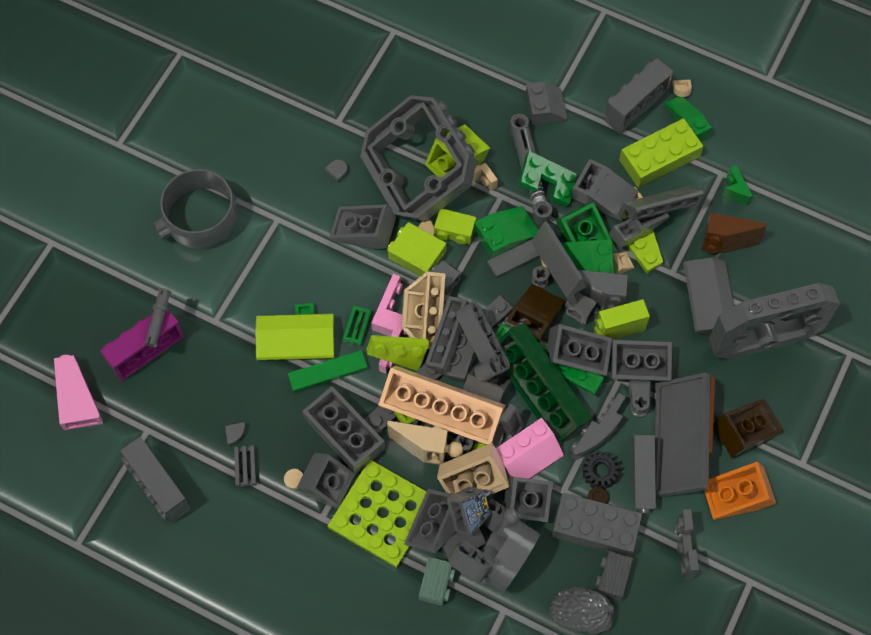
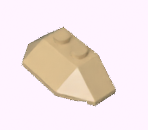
[401,272,445,349]

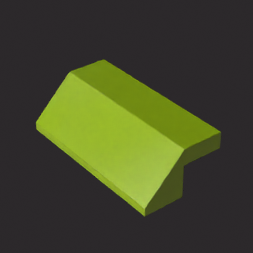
[255,314,334,360]

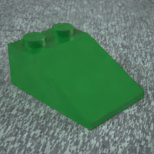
[556,202,618,253]
[474,206,538,259]
[554,239,614,281]

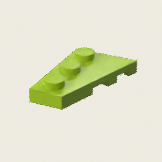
[626,230,663,274]
[366,335,429,371]

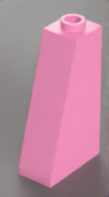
[54,355,103,430]

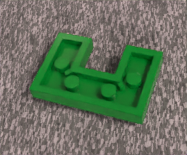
[518,151,577,207]

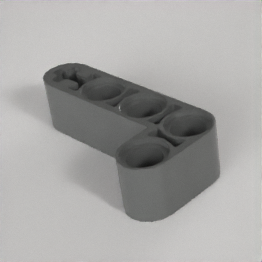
[456,302,510,382]

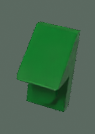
[722,165,753,206]

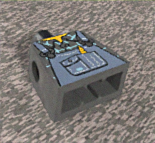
[446,487,492,536]

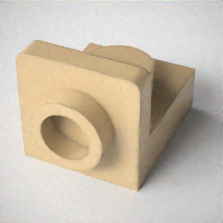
[473,163,498,191]

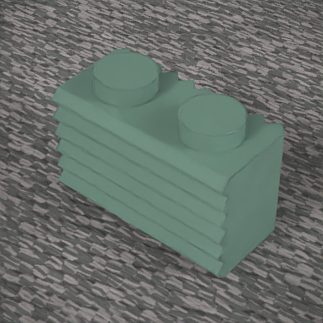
[418,557,455,606]

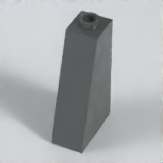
[629,435,656,513]

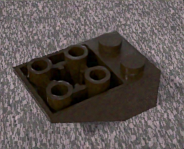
[505,284,566,344]

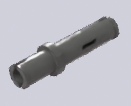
[144,288,171,347]

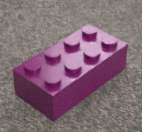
[100,310,184,382]

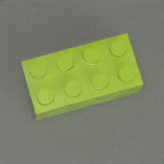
[619,118,704,188]

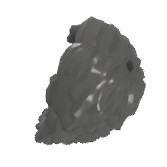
[549,587,614,635]

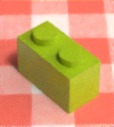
[434,209,476,245]

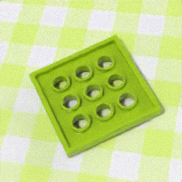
[327,460,426,568]

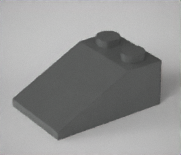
[329,204,396,249]
[578,270,628,310]
[404,489,456,553]

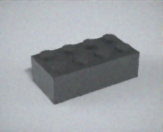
[604,58,673,134]
[302,386,386,474]
[120,436,191,524]
[552,493,642,557]

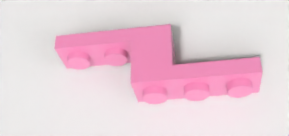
[372,274,406,374]

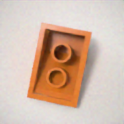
[704,461,776,520]

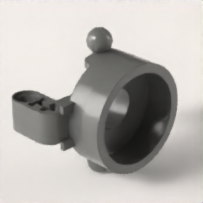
[448,499,540,593]

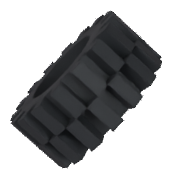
[582,451,620,489]

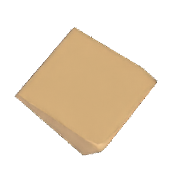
[613,252,634,274]

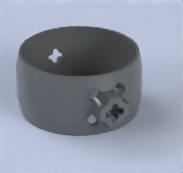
[153,169,238,250]

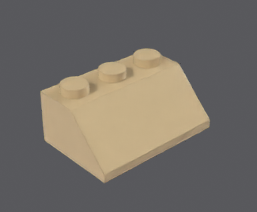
[437,443,510,494]

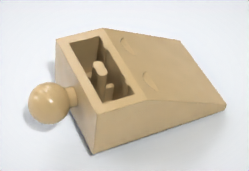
[387,421,463,465]

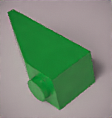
[665,96,712,142]

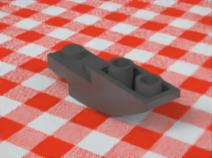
[570,393,626,461]

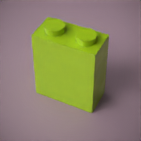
[387,222,446,277]
[594,299,650,341]

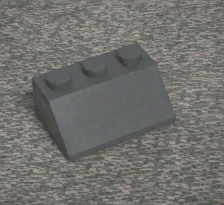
[547,324,612,376]
[610,340,672,381]

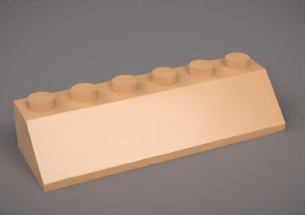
[379,366,506,445]

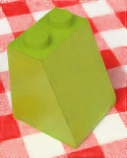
[425,125,490,178]

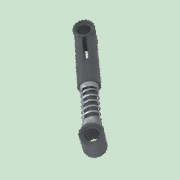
[510,114,552,226]

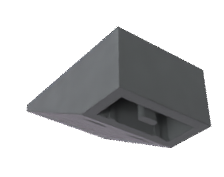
[572,159,638,221]

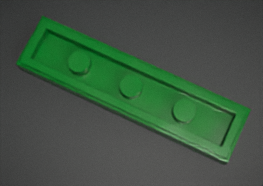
[288,350,368,393]

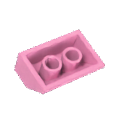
[496,418,564,479]

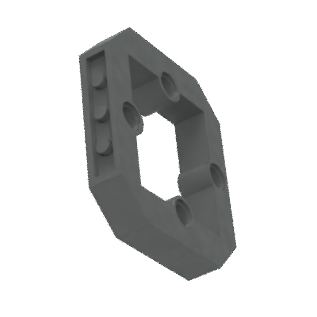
[360,95,477,221]
[709,283,840,359]

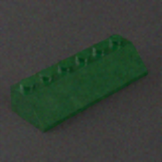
[498,323,592,444]

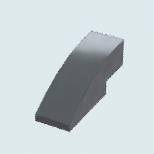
[609,212,670,249]

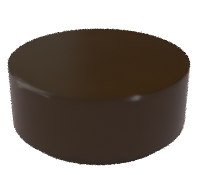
[587,487,608,504]

